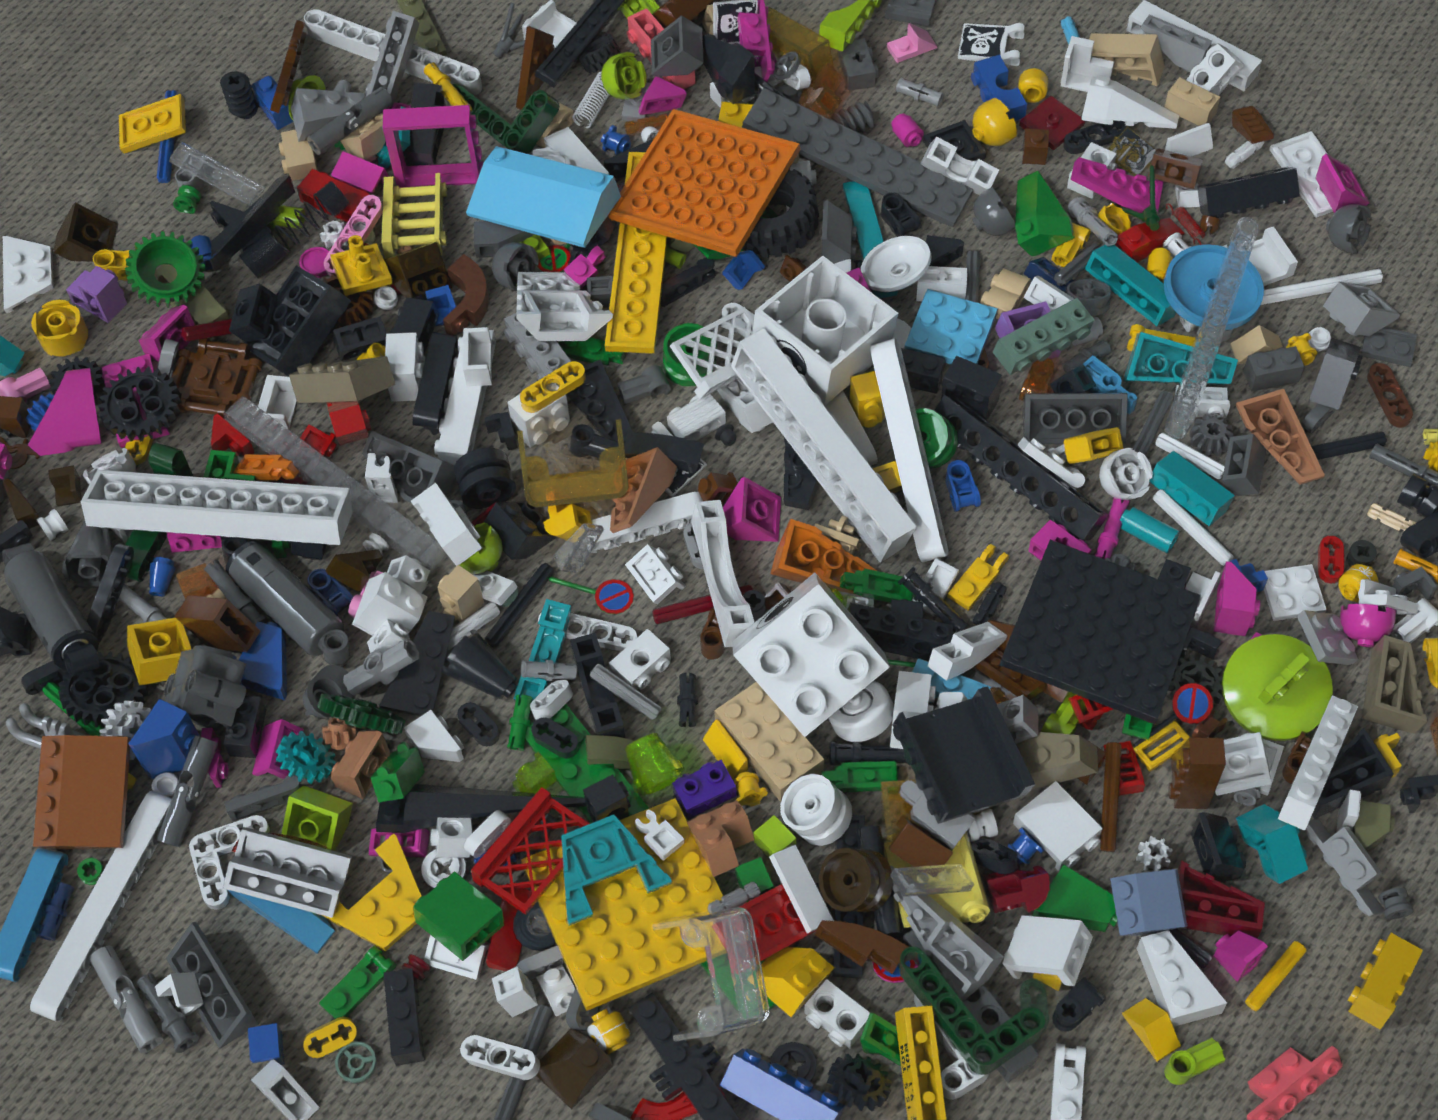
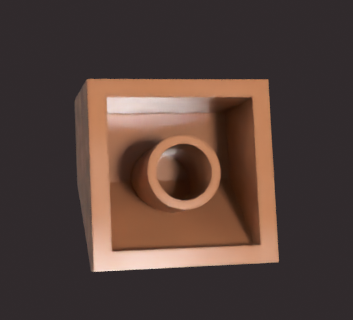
[331,731,390,799]

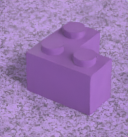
[66,266,127,323]

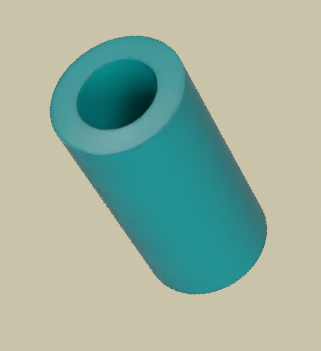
[1120,507,1180,554]

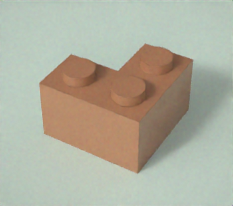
[687,800,754,877]

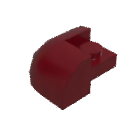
[982,865,1050,913]

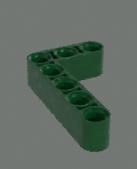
[445,83,560,154]
[125,443,194,582]
[899,947,1045,1075]

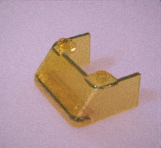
[517,419,628,507]

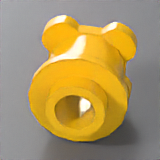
[1285,333,1317,366]
[734,772,768,807]

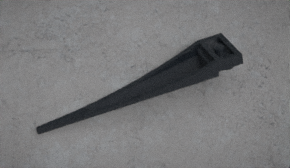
[376,784,586,833]

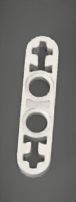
[538,612,637,652]

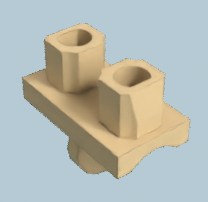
[815,516,862,555]

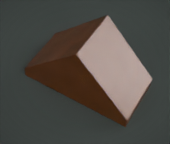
[0,396,30,438]

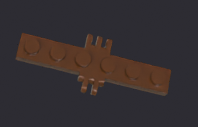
[270,20,307,113]

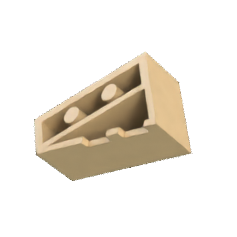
[1089,33,1165,86]

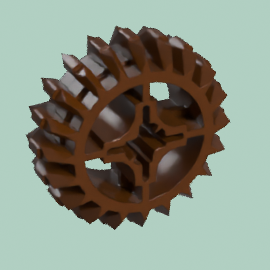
[322,273,375,332]

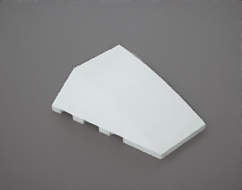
[516,272,613,341]

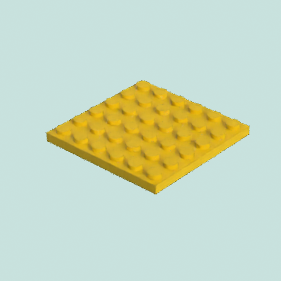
[521,798,726,1011]

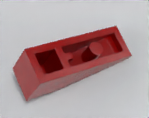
[1115,218,1185,263]

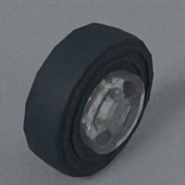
[513,901,556,951]

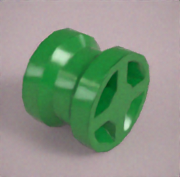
[173,185,202,214]

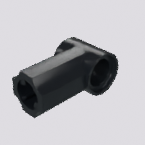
[569,424,621,464]

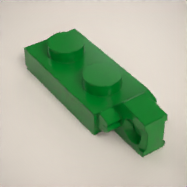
[558,337,625,365]
[840,568,913,603]
[821,761,898,792]

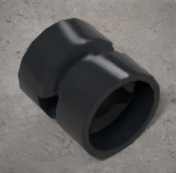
[1397,473,1438,518]

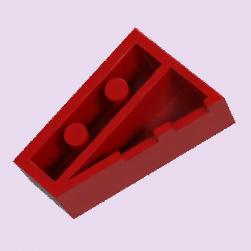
[327,401,372,446]

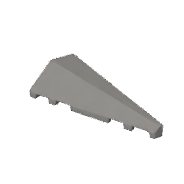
[890,865,1004,1002]

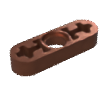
[1367,363,1413,428]

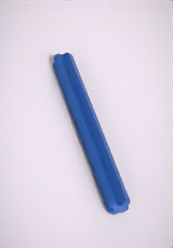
[157,90,178,183]

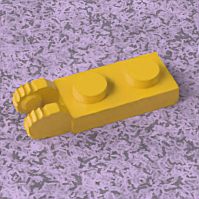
[947,544,1009,611]

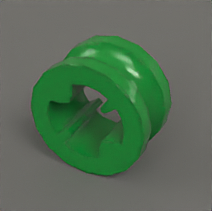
[77,858,104,885]

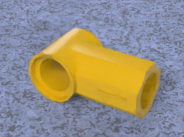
[1051,223,1091,268]

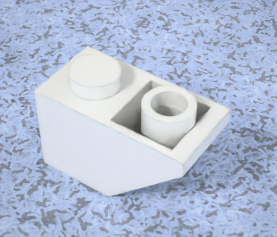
[404,710,464,762]

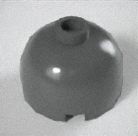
[972,187,1015,236]
[1326,204,1371,254]
[492,242,539,291]

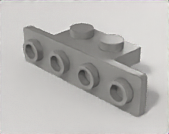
[1306,820,1384,917]

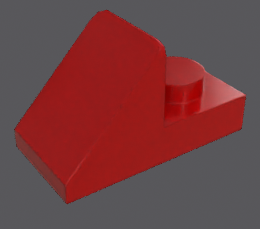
[211,413,255,456]

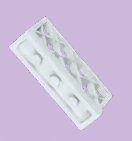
[670,307,754,399]

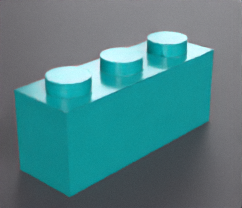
[1149,451,1235,526]

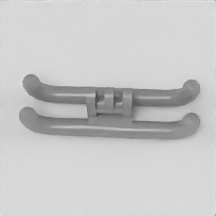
[6,703,106,749]

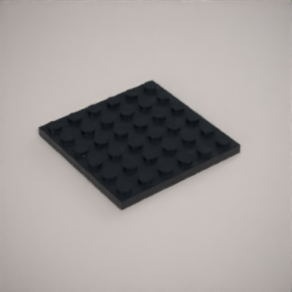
[999,539,1201,724]

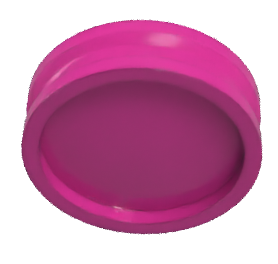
[299,247,333,278]

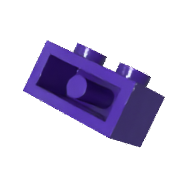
[672,760,737,820]

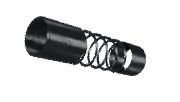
[239,181,350,279]

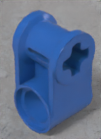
[945,460,981,512]

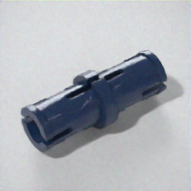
[37,882,75,941]

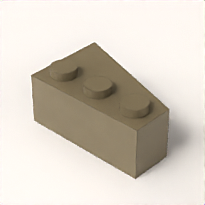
[1362,635,1427,734]
[1016,732,1098,790]

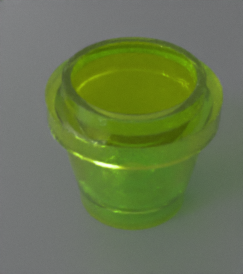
[624,733,685,796]

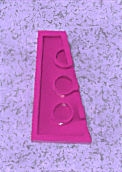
[1070,157,1163,213]

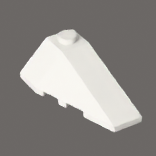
[1081,76,1179,129]

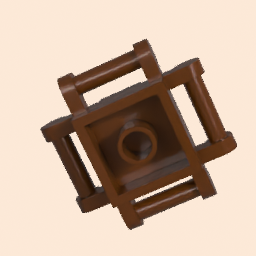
[171,338,263,419]

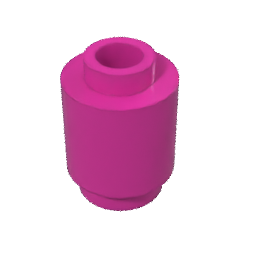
[891,113,924,147]

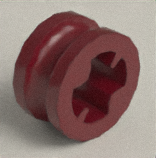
[402,954,431,981]

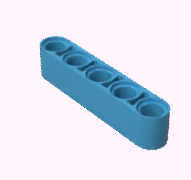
[0,848,68,982]

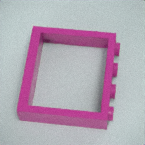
[383,105,484,188]

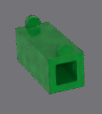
[370,742,425,803]

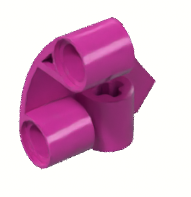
[28,368,101,456]

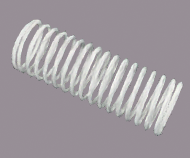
[573,72,609,128]

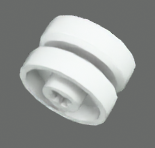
[780,774,852,846]

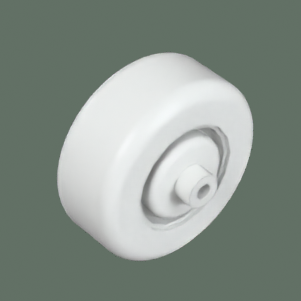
[828,681,894,742]

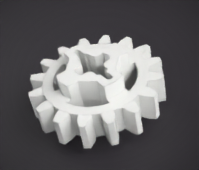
[99,701,151,760]

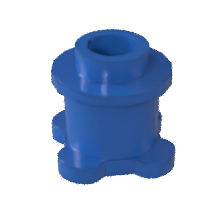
[601,125,631,155]
[1007,827,1044,865]

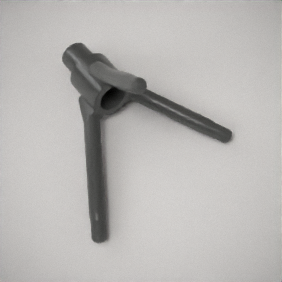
[493,3,525,59]

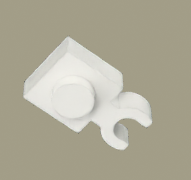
[635,809,684,861]

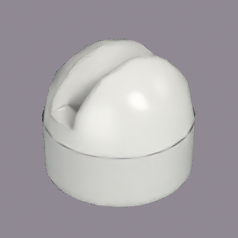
[641,126,659,143]

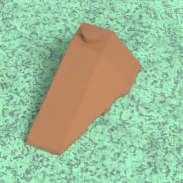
[1236,389,1325,485]
[610,447,677,533]

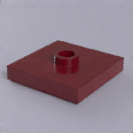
[1019,96,1085,150]

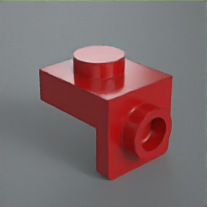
[296,424,337,460]

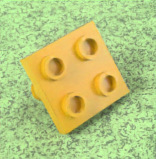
[330,235,392,296]

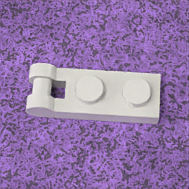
[1018,437,1085,488]
[1050,1043,1086,1120]

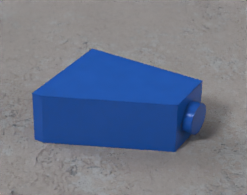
[238,621,287,700]

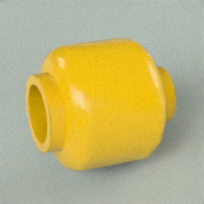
[1018,68,1048,103]

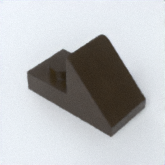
[325,549,383,591]

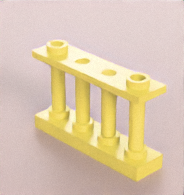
[382,173,447,258]

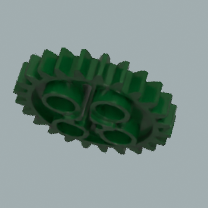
[317,694,405,734]

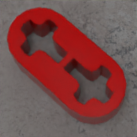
[1318,536,1344,584]

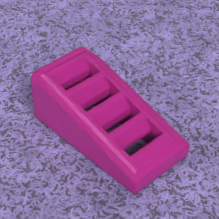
[368,828,430,857]

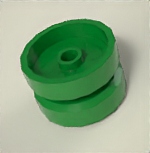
[663,323,717,386]
[915,408,958,469]

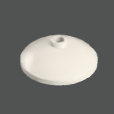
[861,236,932,292]

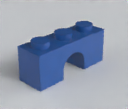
[971,55,1027,121]

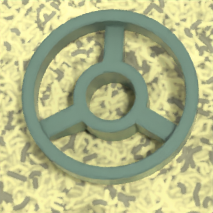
[335,1042,377,1083]

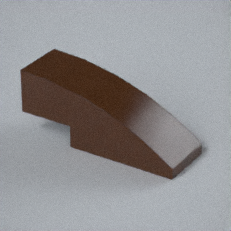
[814,920,908,974]

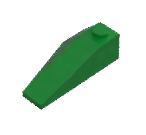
[1015,171,1075,256]

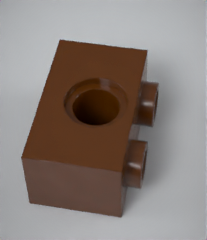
[1148,148,1203,189]

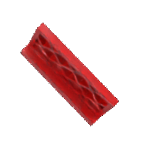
[471,787,590,915]

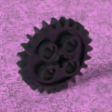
[98,367,182,442]
[58,651,148,727]

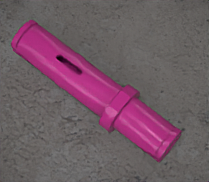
[1095,498,1130,559]

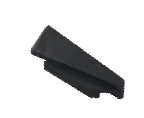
[210,175,295,271]

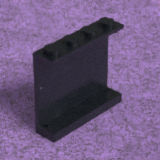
[892,686,1035,824]

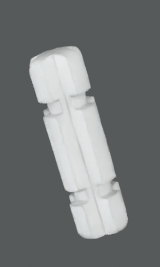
[1225,141,1264,169]

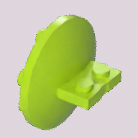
[1222,634,1333,741]

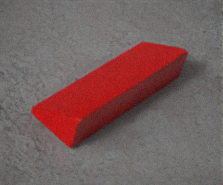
[486,883,532,971]

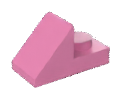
[887,23,937,63]

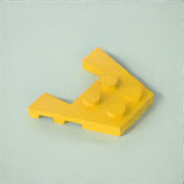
[318,834,422,951]

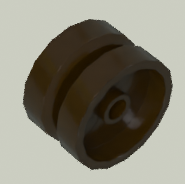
[819,848,893,912]

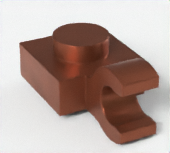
[1192,710,1227,738]

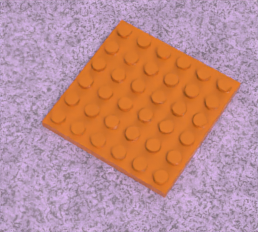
[608,109,800,257]

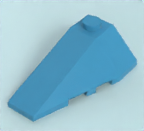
[228,890,335,954]

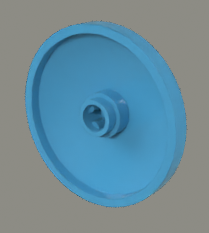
[1164,244,1264,330]

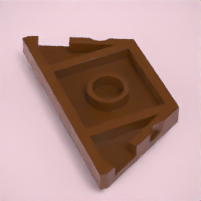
[516,26,555,110]

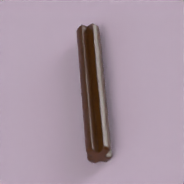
[1100,742,1122,852]

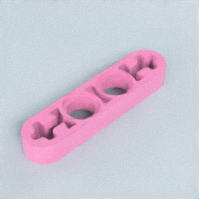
[323,195,383,276]

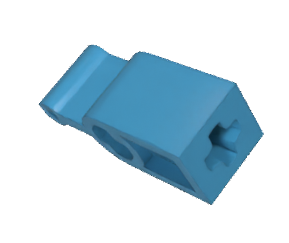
[1083,355,1137,414]

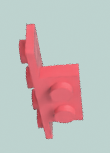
[1247,1046,1342,1120]

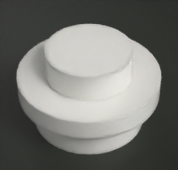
[373,286,398,310]
[1308,327,1331,351]

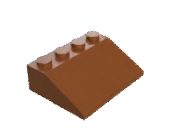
[33,735,131,850]

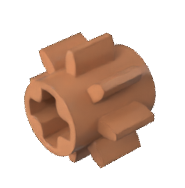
[322,717,356,750]

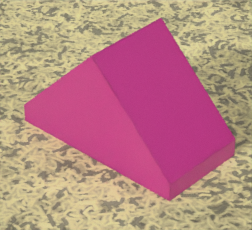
[638,76,687,115]

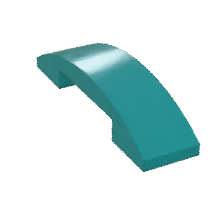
[513,599,572,701]

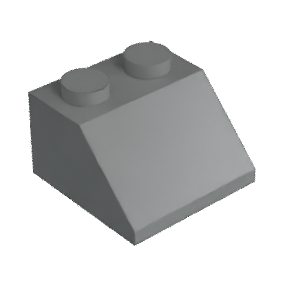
[1323,282,1400,336]

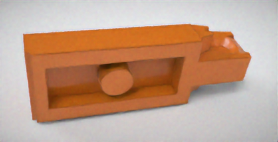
[233,454,299,480]

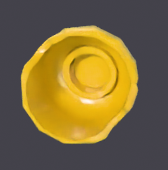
[1098,203,1131,237]

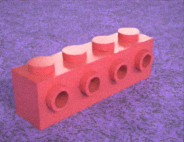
[627,8,696,89]

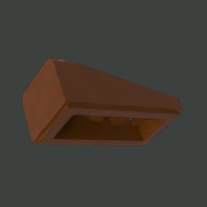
[1232,106,1274,144]

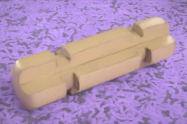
[1367,503,1417,532]

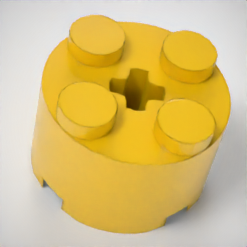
[31,300,88,356]

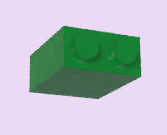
[413,871,504,961]

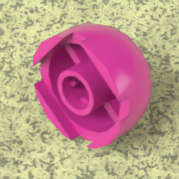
[1340,604,1396,647]

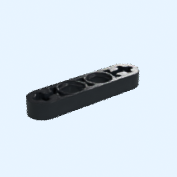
[87,543,134,643]

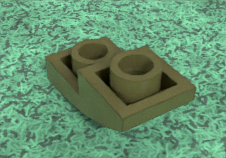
[585,735,641,769]

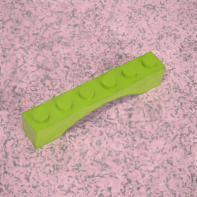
[818,0,882,52]

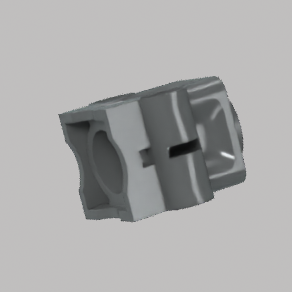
[164,646,246,729]

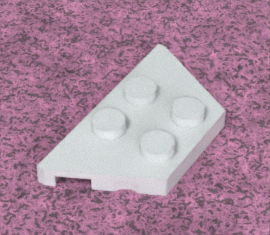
[3,236,54,313]

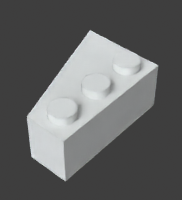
[411,483,482,566]
[1137,930,1227,1027]

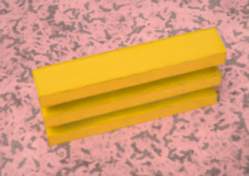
[1133,720,1190,772]

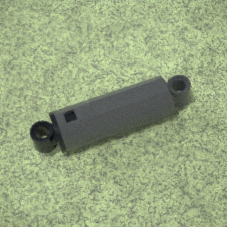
[221,537,350,665]
[2,543,100,677]

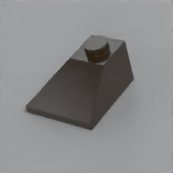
[53,202,117,262]
[536,1029,612,1110]

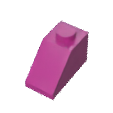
[1213,930,1268,982]

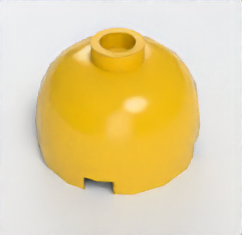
[972,98,1017,146]

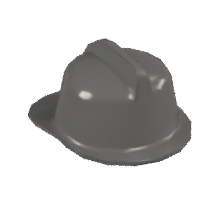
[303,664,353,718]

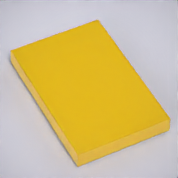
[119,94,186,154]

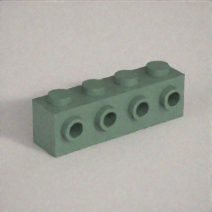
[993,298,1095,375]

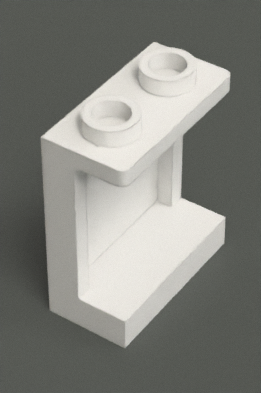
[522,0,576,48]
[1223,226,1298,286]
[1013,781,1102,871]
[1002,915,1093,986]

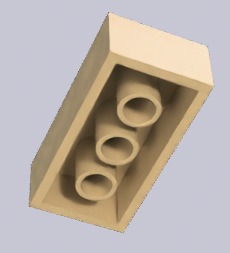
[714,682,824,802]

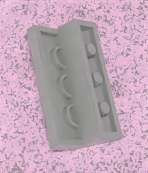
[223,827,352,918]

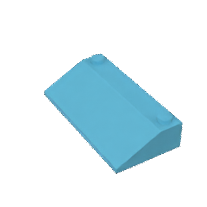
[466,146,621,248]

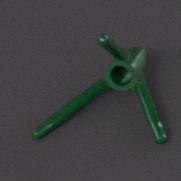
[1121,165,1166,231]

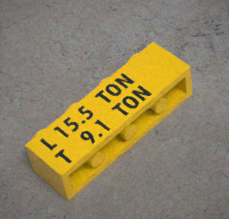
[895,1006,947,1120]

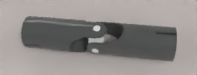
[307,87,393,155]
[157,735,218,848]

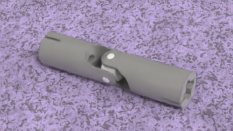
[89,945,164,1053]

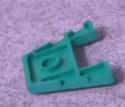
[561,815,672,926]

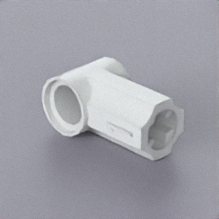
[1391,598,1438,643]

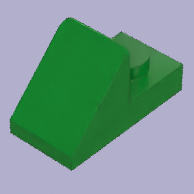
[860,1013,901,1066]

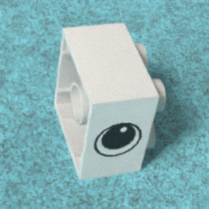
[752,256,898,406]
[732,572,890,737]

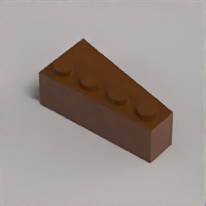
[652,0,713,29]
[1168,737,1226,809]

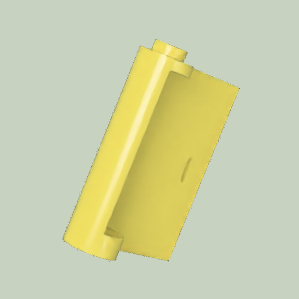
[884,831,990,928]

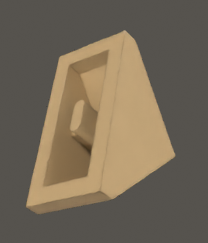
[1231,325,1283,365]

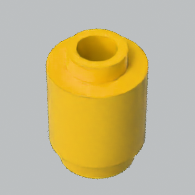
[1147,248,1173,283]

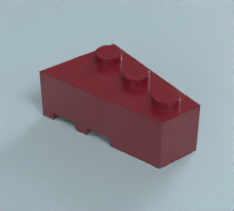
[1178,860,1265,939]

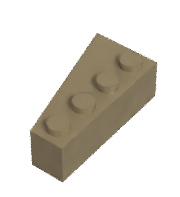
[289,356,396,403]

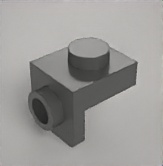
[1392,567,1437,600]

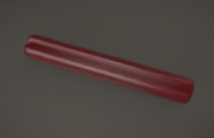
[652,585,753,624]

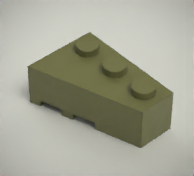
[155,264,230,339]

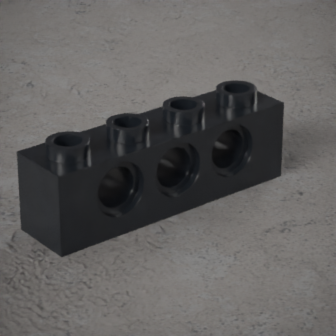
[847,602,953,661]

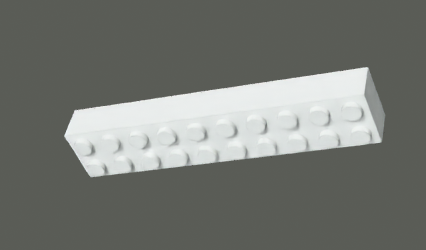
[731,328,917,563]
[81,470,353,545]

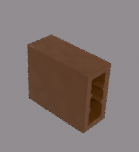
[174,595,260,652]

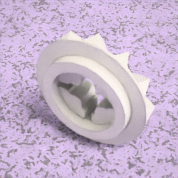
[421,849,466,888]

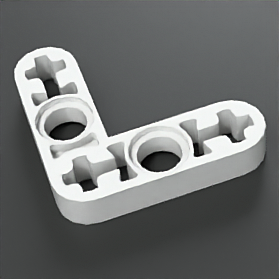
[189,815,270,910]

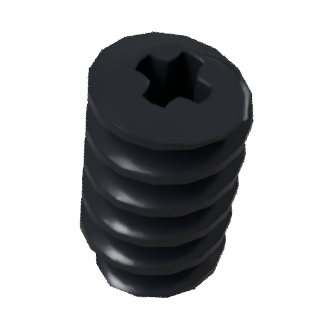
[220,71,258,119]

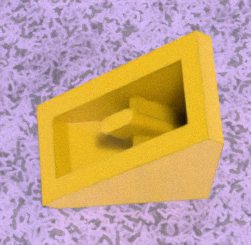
[1122,998,1181,1062]

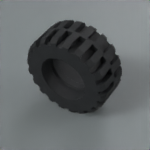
[742,168,819,258]

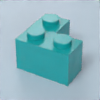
[1236,804,1308,884]

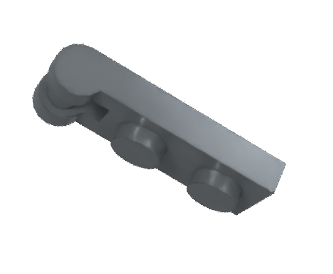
[224,775,302,822]

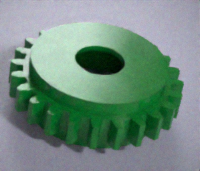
[125,231,205,308]

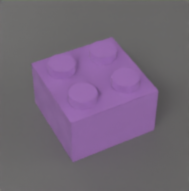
[995,302,1061,364]

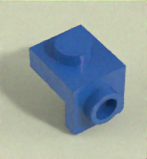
[722,250,765,290]

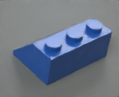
[129,699,200,779]

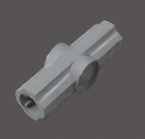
[343,639,419,696]

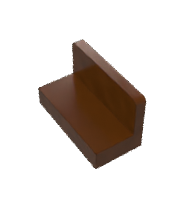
[889,815,953,879]

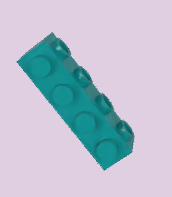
[1085,245,1176,326]

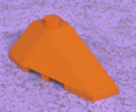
[770,519,877,595]

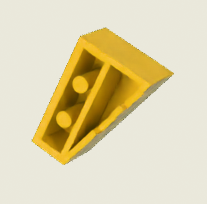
[1347,933,1423,1029]

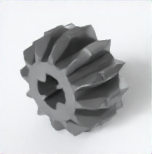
[1189,414,1234,457]

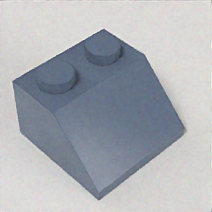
[1110,869,1188,936]

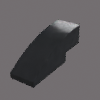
[621,432,704,474]

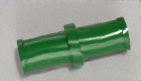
[507,694,533,751]

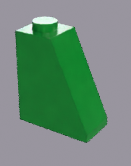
[1032,865,1118,932]

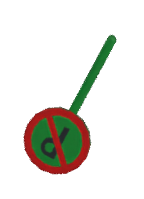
[537,243,571,272]

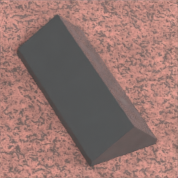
[1022,393,1128,444]
[166,922,259,1049]

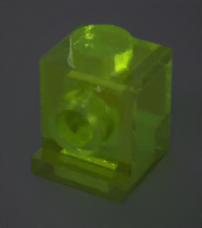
[512,752,557,793]

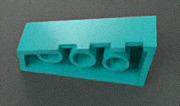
[1123,332,1238,385]

